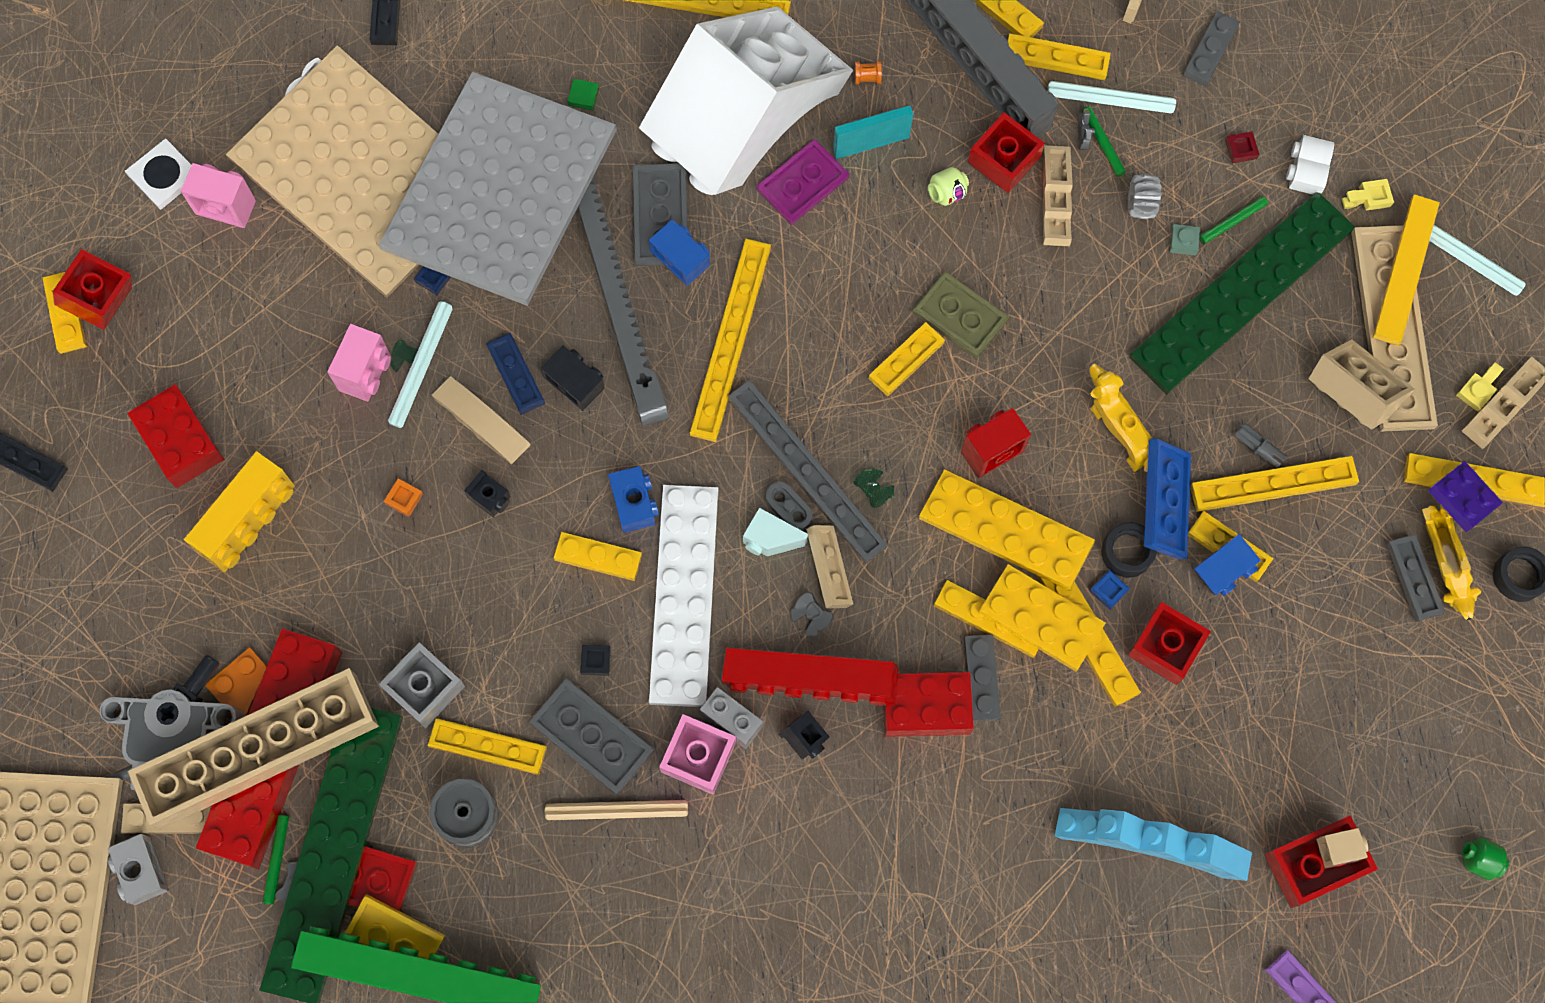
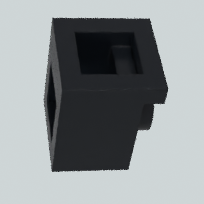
[464,470,511,518]
[778,711,829,759]

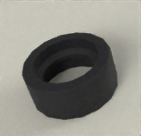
[1101,522,1157,578]
[1493,546,1545,602]

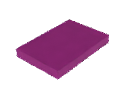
[756,138,850,225]

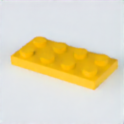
[979,564,1106,672]

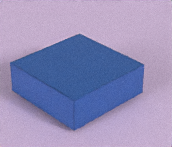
[1090,570,1130,610]

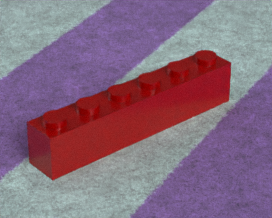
[722,648,899,706]

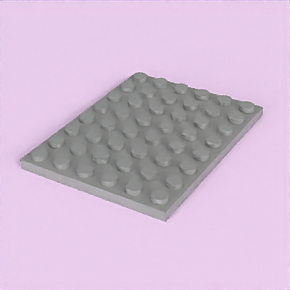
[379,72,617,306]

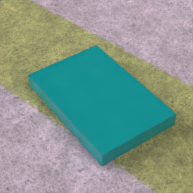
[833,105,914,159]

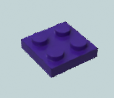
[1428,461,1503,533]

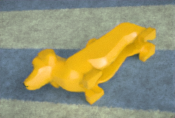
[1089,364,1153,472]
[1422,504,1481,620]

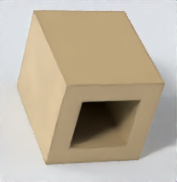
[1316,828,1368,868]

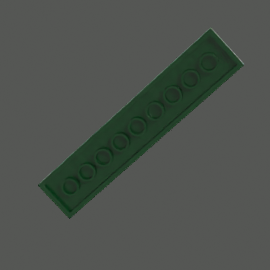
[1129,192,1355,395]
[259,708,403,1003]

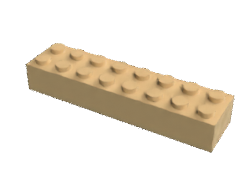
[128,668,379,830]

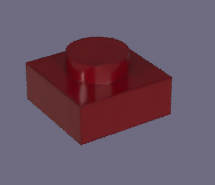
[1225,131,1260,164]

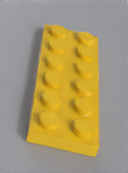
[919,469,1095,591]

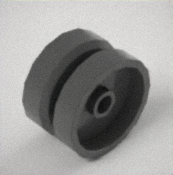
[429,778,499,848]

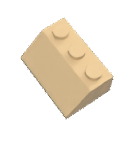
[1308,340,1415,430]

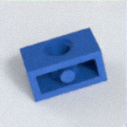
[608,466,659,533]

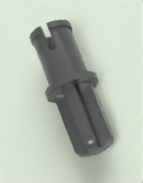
[1235,424,1287,469]

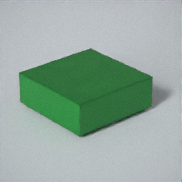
[567,79,599,111]

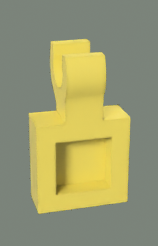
[1341,179,1394,211]
[1456,362,1504,412]

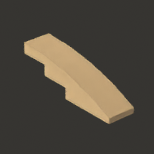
[1043,146,1073,246]
[1462,356,1545,449]
[432,376,530,464]

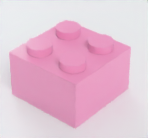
[181,163,256,228]
[327,324,391,402]
[659,714,736,795]

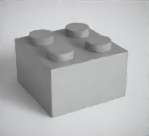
[379,643,465,728]

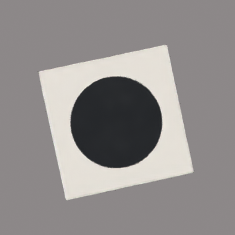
[125,139,192,210]

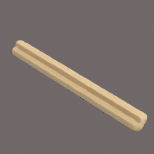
[545,800,688,820]

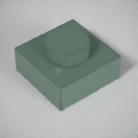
[1170,224,1200,256]

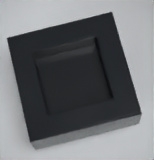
[580,645,611,676]

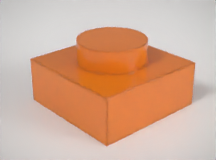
[383,478,423,517]

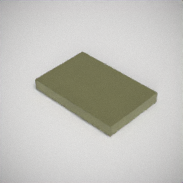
[913,271,1009,360]

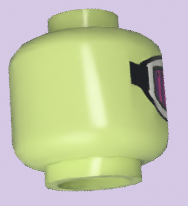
[928,167,969,206]

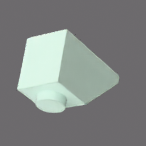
[743,508,808,556]

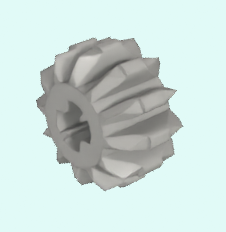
[1127,174,1162,219]

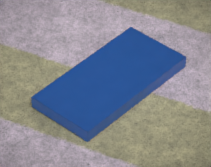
[1144,438,1191,560]

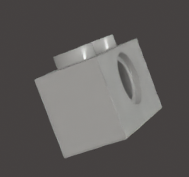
[700,687,763,750]
[108,834,169,905]

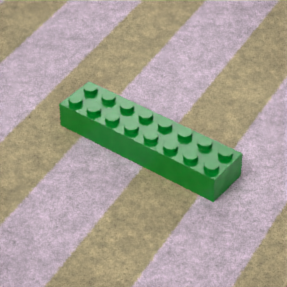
[291,926,541,1003]

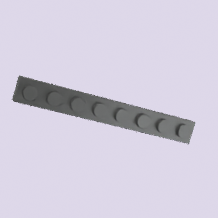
[728,380,888,564]

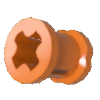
[854,61,882,84]

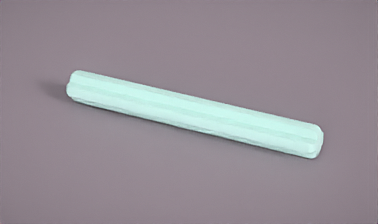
[1047,81,1176,113]
[1429,225,1526,296]
[388,301,452,428]

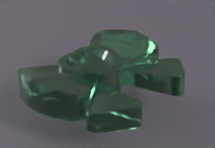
[390,339,418,372]
[853,468,894,508]

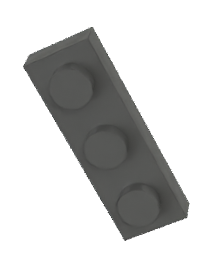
[1183,11,1240,87]
[1386,534,1446,622]
[964,635,1001,722]

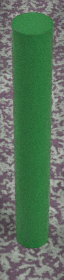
[1082,106,1126,177]
[1199,196,1268,245]
[262,815,290,905]

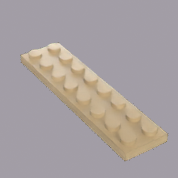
[1351,226,1438,432]

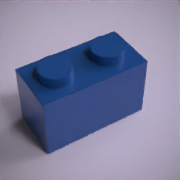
[649,220,710,286]
[1193,534,1261,596]

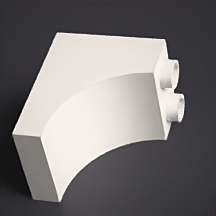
[639,7,853,195]

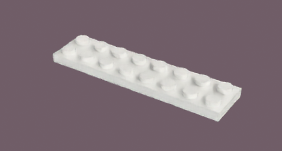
[649,485,718,707]

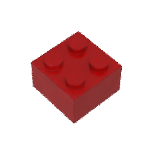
[968,112,1045,194]
[52,249,132,330]
[961,408,1031,479]
[1127,602,1211,685]

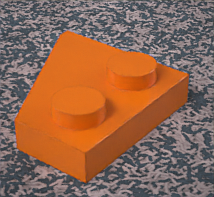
[205,647,267,717]

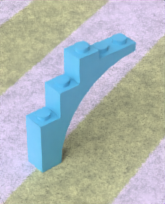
[1055,808,1252,881]

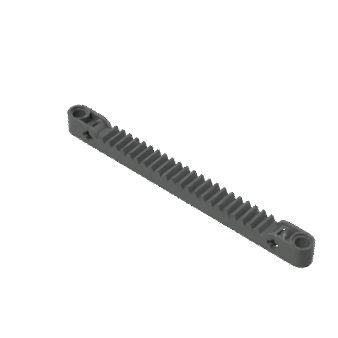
[576,109,669,426]

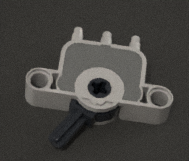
[99,655,246,790]

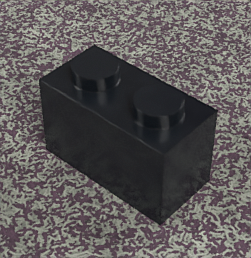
[541,345,605,411]

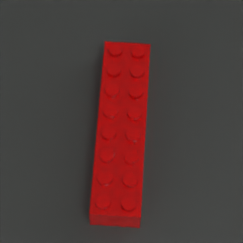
[195,628,342,870]

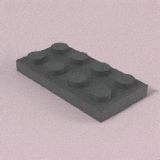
[633,164,688,266]
[529,678,654,796]

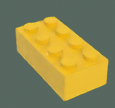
[184,451,295,573]

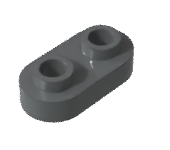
[766,482,812,531]

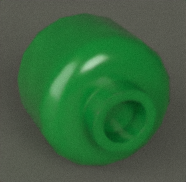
[1461,837,1509,881]

